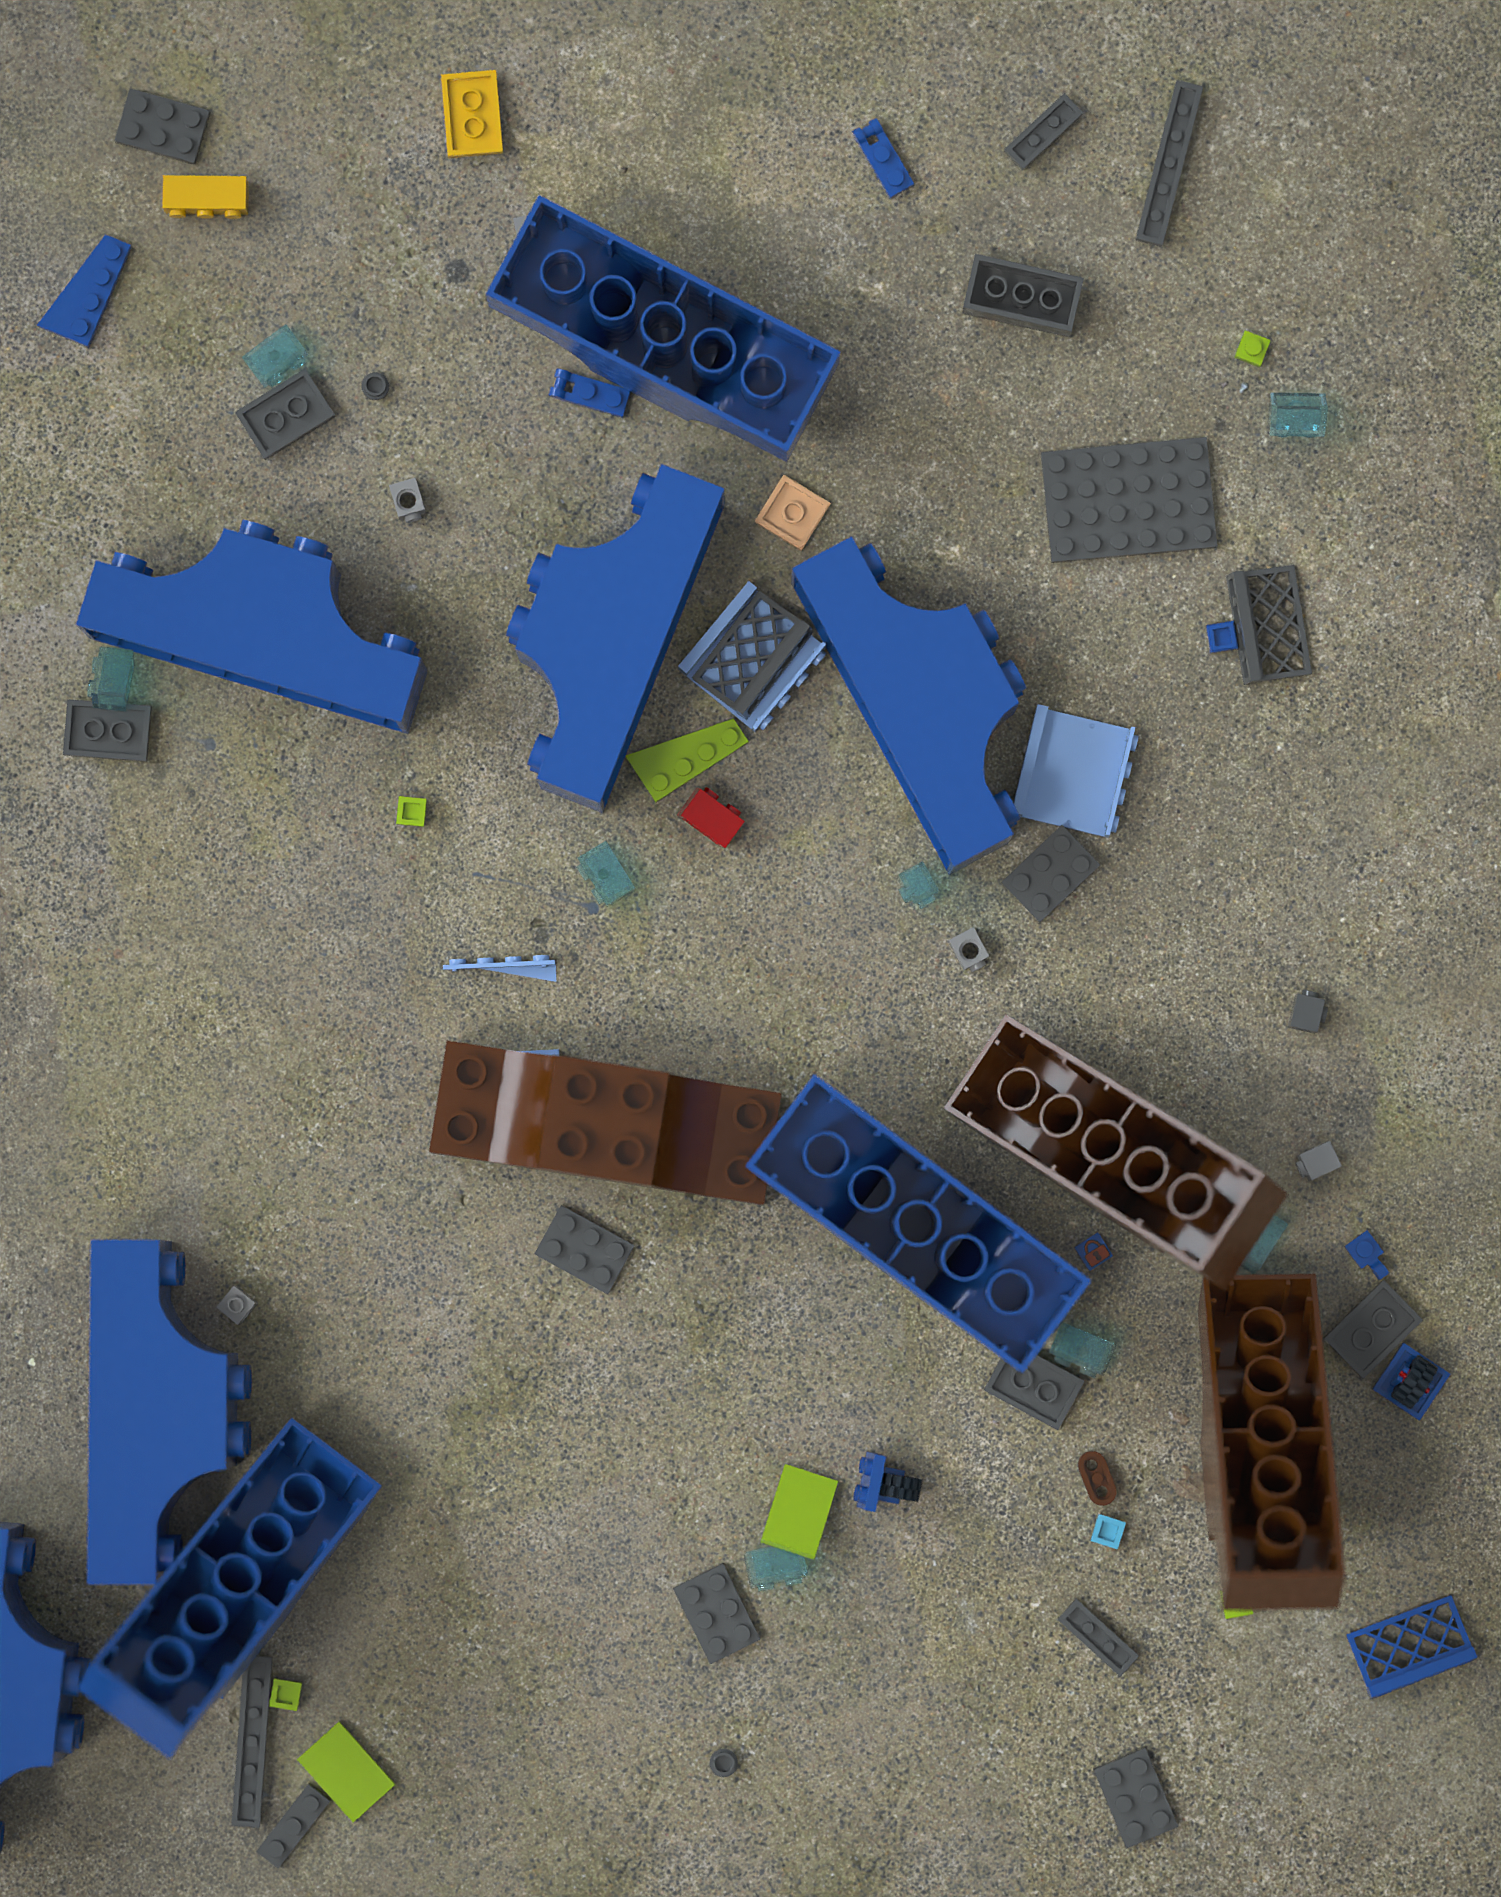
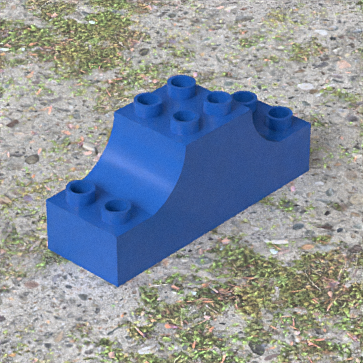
[486,195,840,462]
[506,464,725,813]
[76,520,428,734]
[791,536,1026,875]
[745,1074,1091,1373]
[87,1240,252,1585]
[78,1417,382,1759]
[0,1522,91,1854]

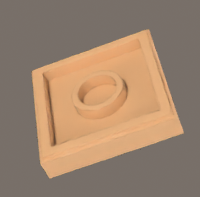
[755,475,831,551]

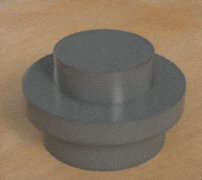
[361,372,389,400]
[710,1748,738,1777]

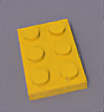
[441,70,503,158]

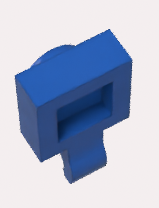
[1344,1230,1389,1280]

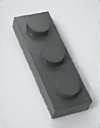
[1004,93,1083,171]
[1057,1598,1139,1677]
[256,1783,331,1868]

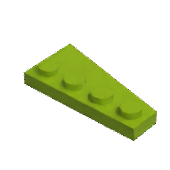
[625,718,749,803]

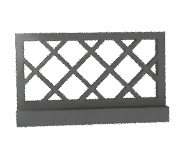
[1226,565,1312,685]
[692,591,814,720]

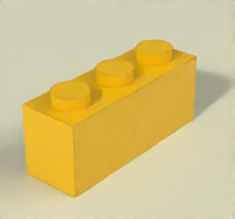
[162,175,249,219]

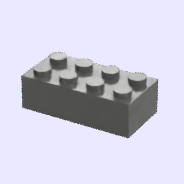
[962,254,1084,338]

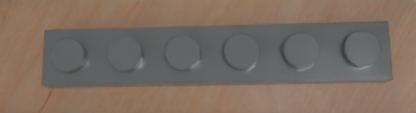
[1135,80,1203,247]
[231,1656,273,1828]

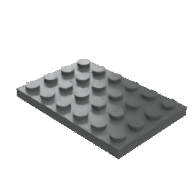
[1041,437,1218,563]

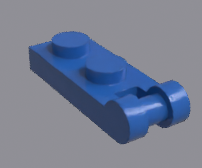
[852,118,914,199]
[549,369,631,418]

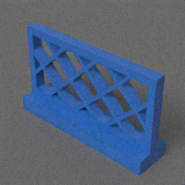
[1346,1595,1478,1700]

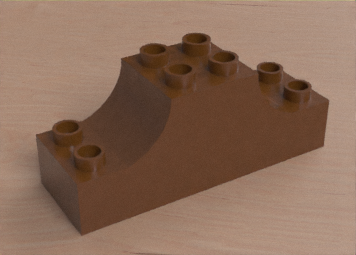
[944,1015,1288,1290]
[429,1040,781,1206]
[1198,1274,1345,1611]

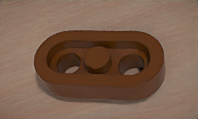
[1078,1451,1117,1506]

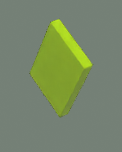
[760,1464,838,1560]
[297,1721,396,1823]

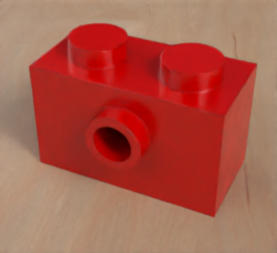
[677,787,745,848]

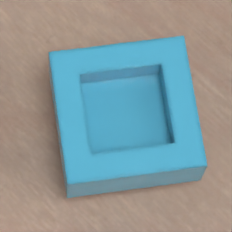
[1090,1514,1126,1549]

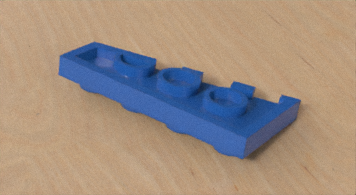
[37,234,132,348]

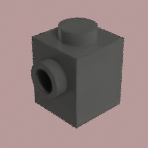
[1288,990,1328,1034]

